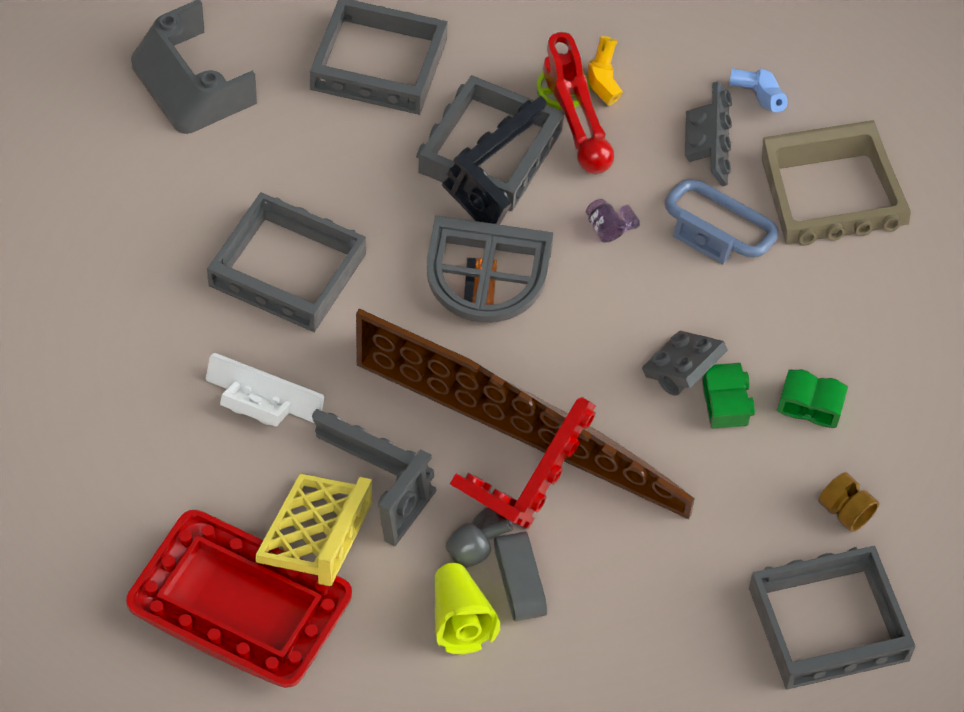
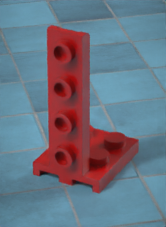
[450,397,596,529]

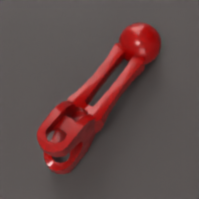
[543,32,614,174]

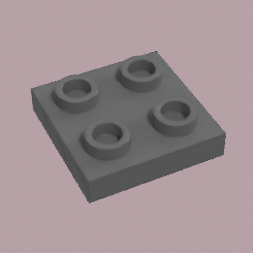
[642,331,728,396]

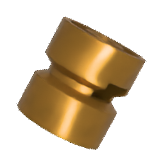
[818,472,880,532]

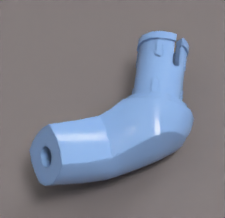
[729,68,788,112]

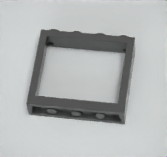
[310,0,448,115]
[416,75,564,212]
[207,192,366,333]
[749,545,915,690]

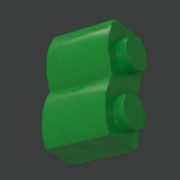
[702,363,755,429]
[777,369,848,428]

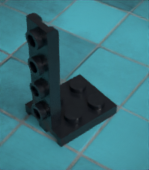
[442,96,547,225]

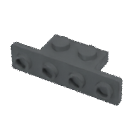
[685,81,732,186]

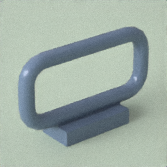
[665,179,779,264]

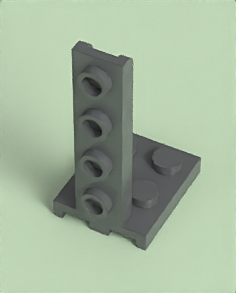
[312,409,437,546]

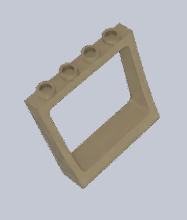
[761,120,911,245]

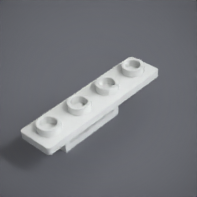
[206,353,325,427]

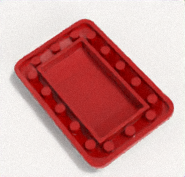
[126,510,352,688]

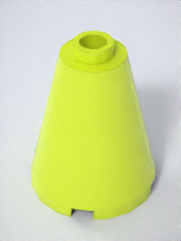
[434,563,500,655]

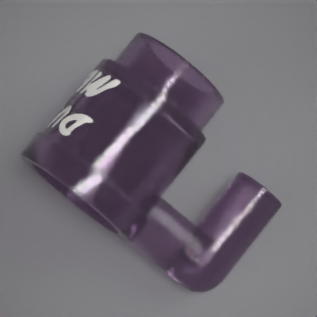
[586,199,640,243]

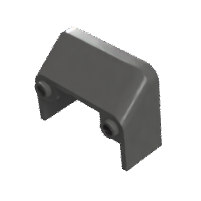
[131,0,257,134]

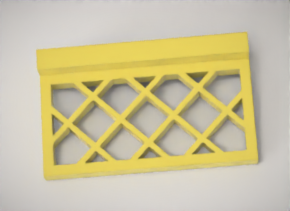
[256,474,373,586]

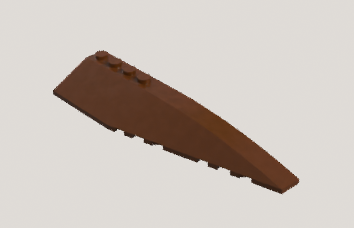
[356,308,695,519]

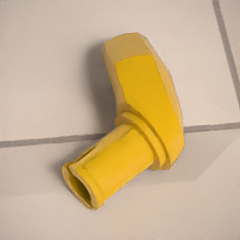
[588,35,623,106]

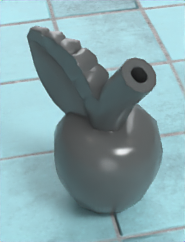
[446,507,513,568]

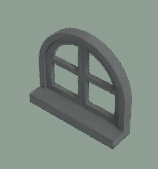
[427,216,553,323]

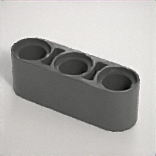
[494,531,547,621]

